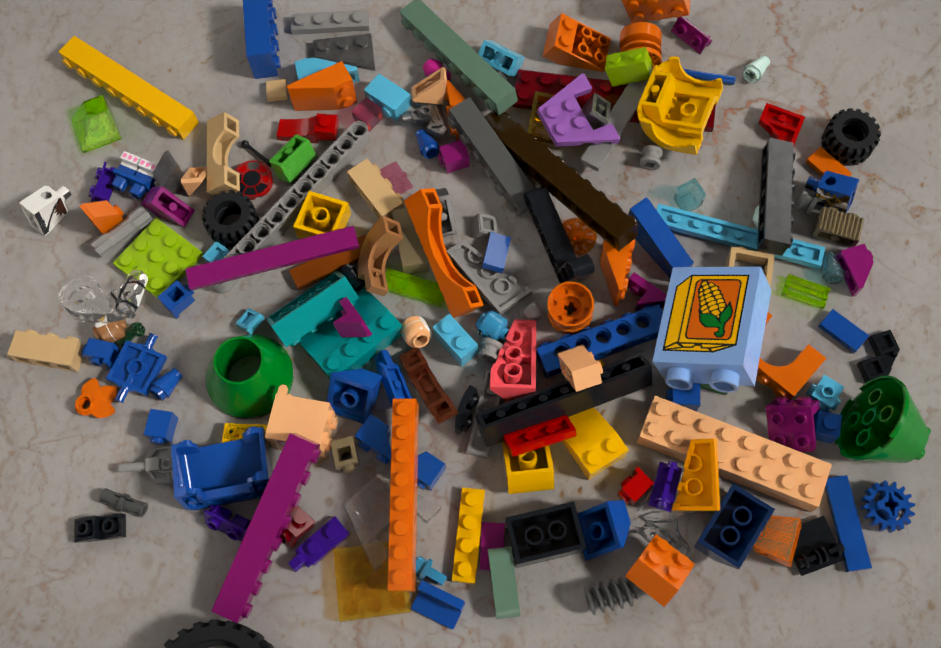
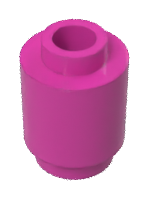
[423,58,451,81]

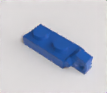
[374,350,412,406]

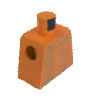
[753,516,802,568]

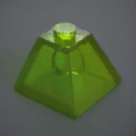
[71,94,122,153]

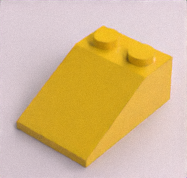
[562,407,629,480]
[502,441,554,494]

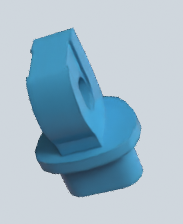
[416,556,447,585]

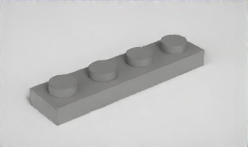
[291,10,369,35]

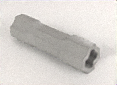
[90,205,153,258]

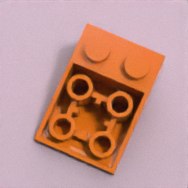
[543,13,611,72]
[599,239,635,306]

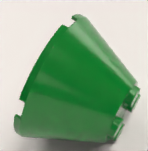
[835,376,931,463]

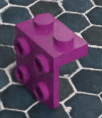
[765,397,820,452]

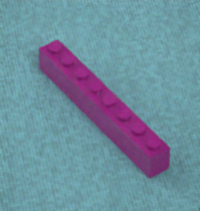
[211,433,321,623]

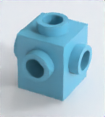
[806,375,844,412]

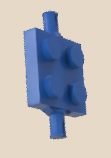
[106,333,167,403]

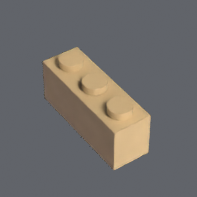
[347,158,404,220]
[7,329,84,372]

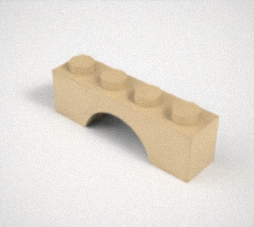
[207,112,240,196]

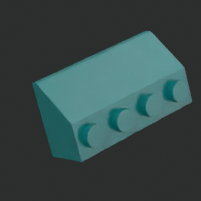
[265,271,359,347]

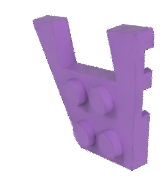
[537,73,621,147]

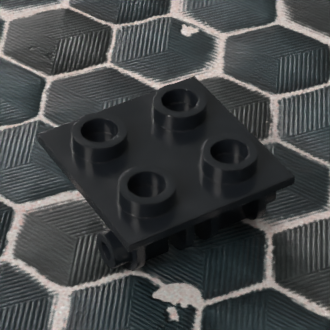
[793,516,845,576]

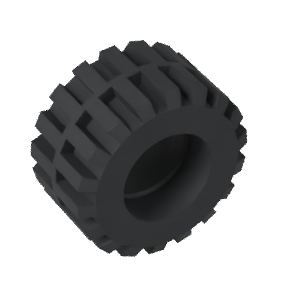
[821,108,881,166]
[202,190,259,248]

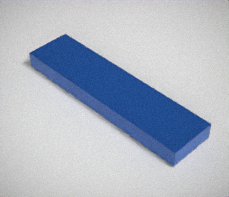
[825,475,872,572]

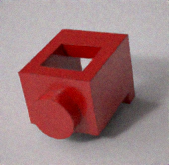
[617,467,654,506]

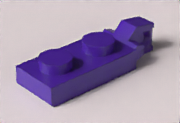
[288,516,350,572]

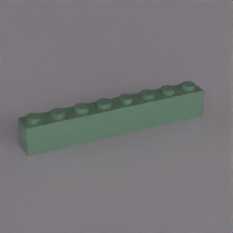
[399,0,518,115]

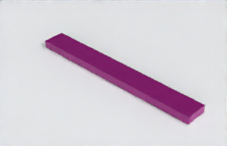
[186,226,359,291]

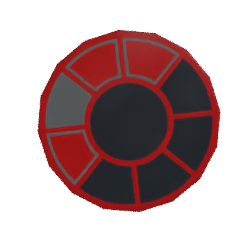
[234,160,273,200]

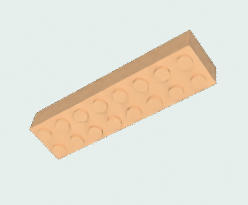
[636,396,832,512]

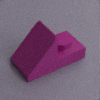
[627,272,667,311]
[333,297,372,337]

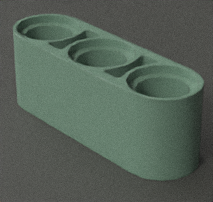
[488,546,520,619]

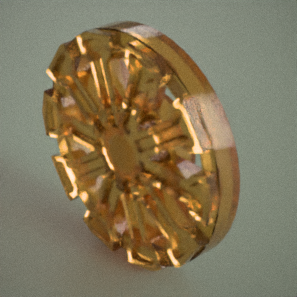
[562,218,597,256]

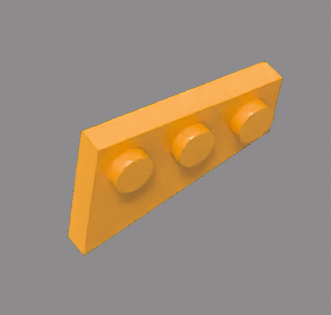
[671,438,720,511]

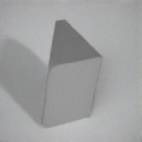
[471,213,498,238]

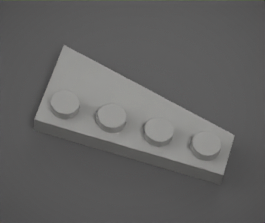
[446,240,533,315]

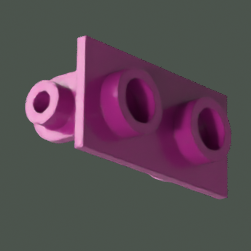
[671,16,712,54]

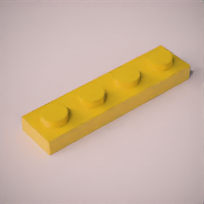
[452,487,485,584]

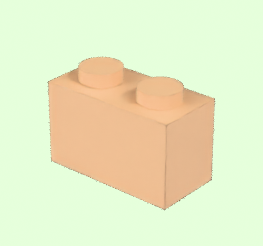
[557,345,603,392]

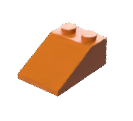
[287,61,357,111]

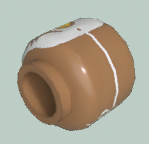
[92,312,128,343]

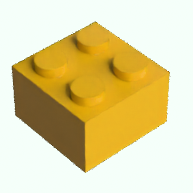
[293,191,351,239]

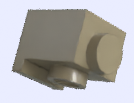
[330,436,360,474]

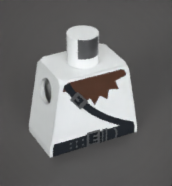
[19,186,72,236]

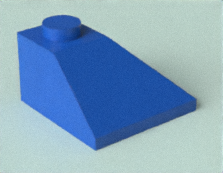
[327,368,382,424]
[577,500,631,561]

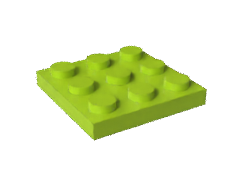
[113,218,204,300]

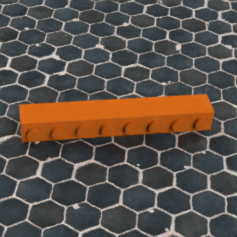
[388,398,419,592]

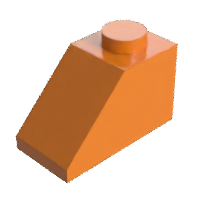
[79,200,124,233]

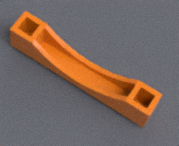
[404,188,484,318]

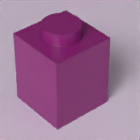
[437,140,470,174]

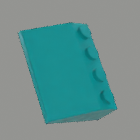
[299,287,402,380]

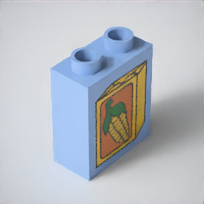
[652,267,771,393]

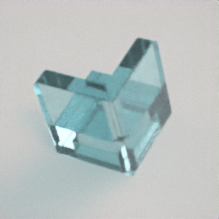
[673,178,706,212]

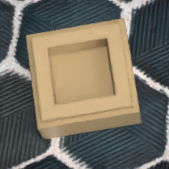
[266,79,288,102]

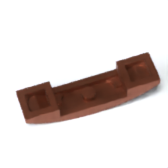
[398,348,459,425]

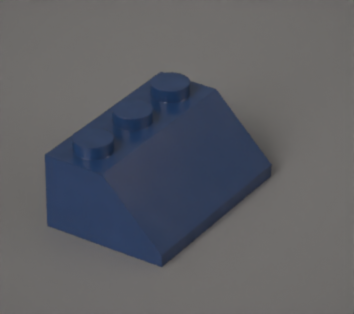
[694,483,775,570]

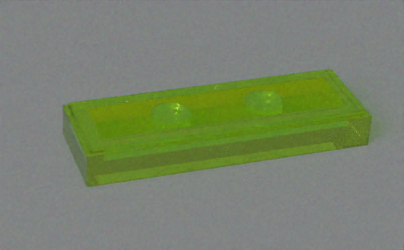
[385,268,444,307]

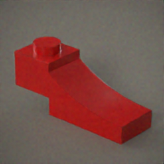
[277,113,339,144]

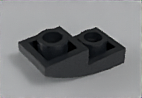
[455,385,479,436]
[74,513,126,543]

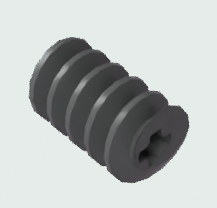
[584,577,638,615]

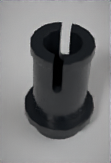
[340,264,365,291]

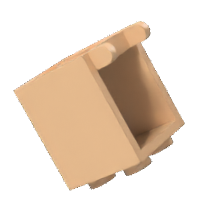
[265,385,338,458]

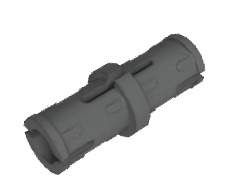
[99,488,148,517]

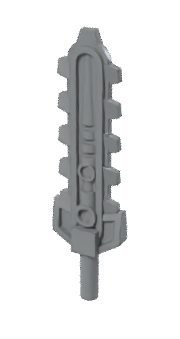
[118,446,173,484]

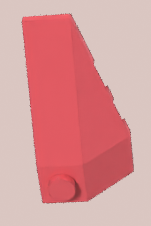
[490,319,536,401]

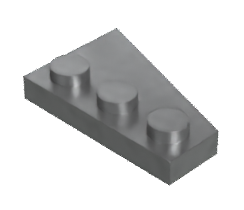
[313,33,375,71]

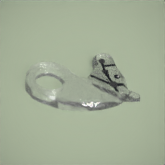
[57,270,148,323]

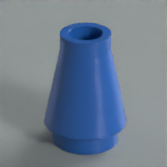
[415,129,439,159]
[149,368,183,401]

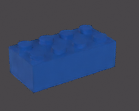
[243,0,281,79]

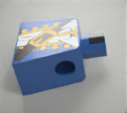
[805,171,859,213]

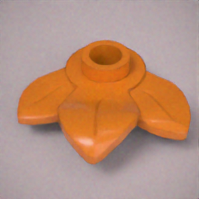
[75,378,118,418]

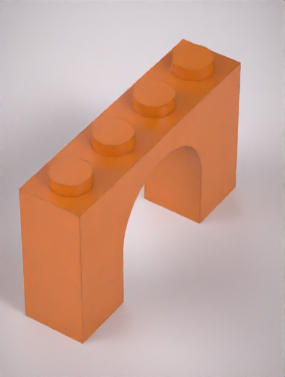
[756,312,827,400]

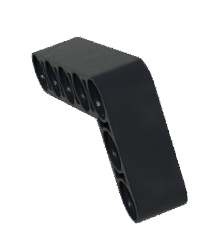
[523,186,595,284]

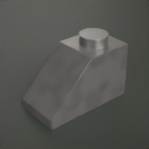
[582,92,611,130]
[153,150,184,194]
[436,188,457,237]

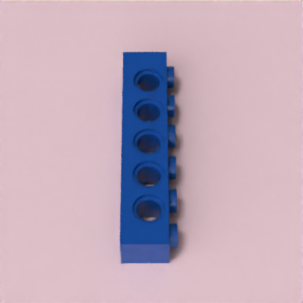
[536,304,663,379]

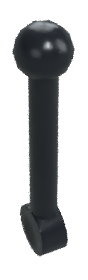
[241,140,272,167]

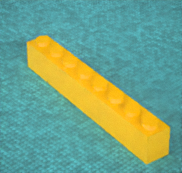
[59,36,199,140]

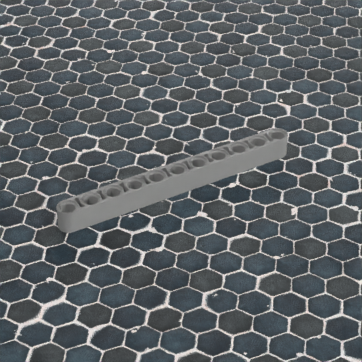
[212,121,370,294]

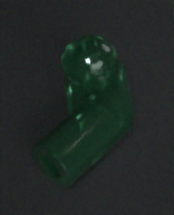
[116,322,145,347]

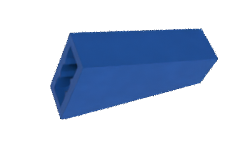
[628,197,694,278]

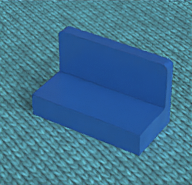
[411,580,466,629]

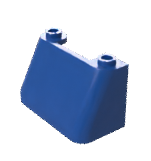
[171,427,273,511]

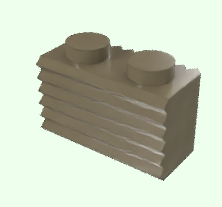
[812,207,864,247]

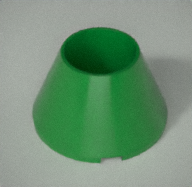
[206,334,294,419]

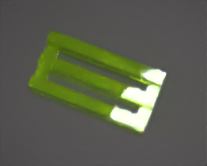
[781,274,831,310]

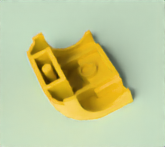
[637,56,723,155]

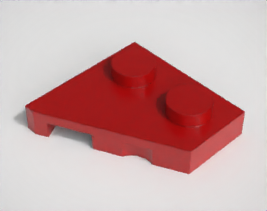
[758,103,805,147]

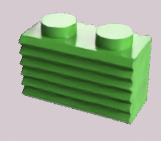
[269,134,317,184]

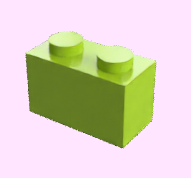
[605,47,653,87]

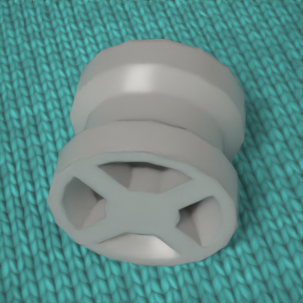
[640,145,663,170]
[477,338,503,363]

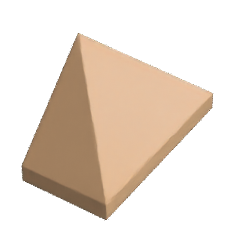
[411,67,447,105]
[181,166,207,197]

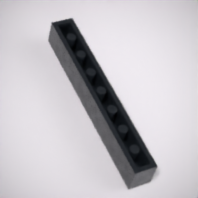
[475,353,653,447]

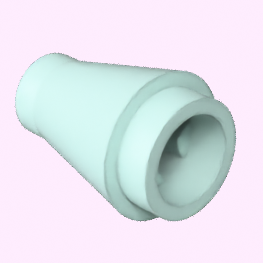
[743,56,770,83]

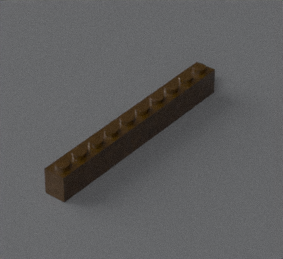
[484,110,638,252]

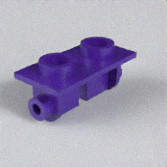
[88,162,116,202]
[648,461,683,513]
[204,505,251,542]

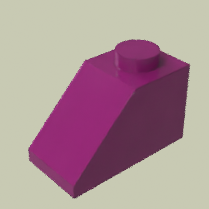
[141,186,195,227]
[834,243,874,297]

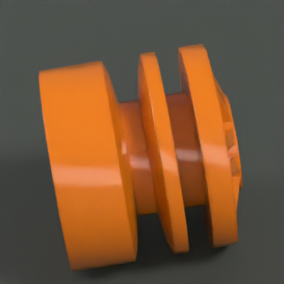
[619,22,662,71]
[548,281,594,335]

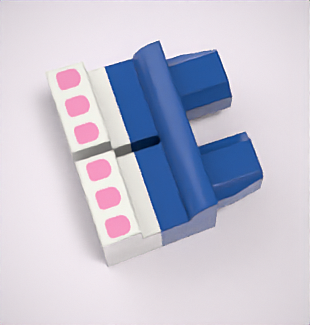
[112,151,157,200]

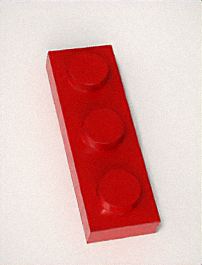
[503,415,576,457]

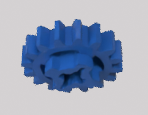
[860,480,915,533]

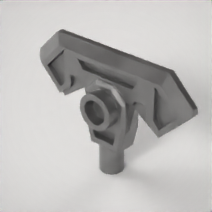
[401,102,448,137]

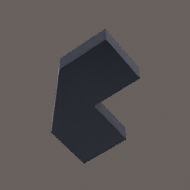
[857,330,900,383]

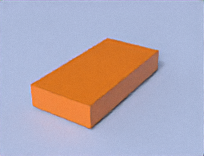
[805,147,852,177]

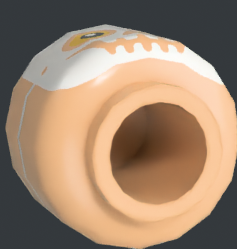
[400,316,432,348]

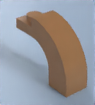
[358,216,403,296]

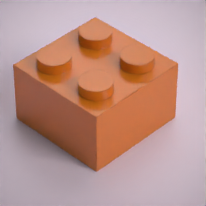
[625,534,695,607]

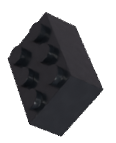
[505,501,587,568]

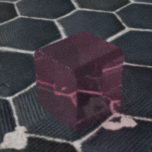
[352,97,383,132]

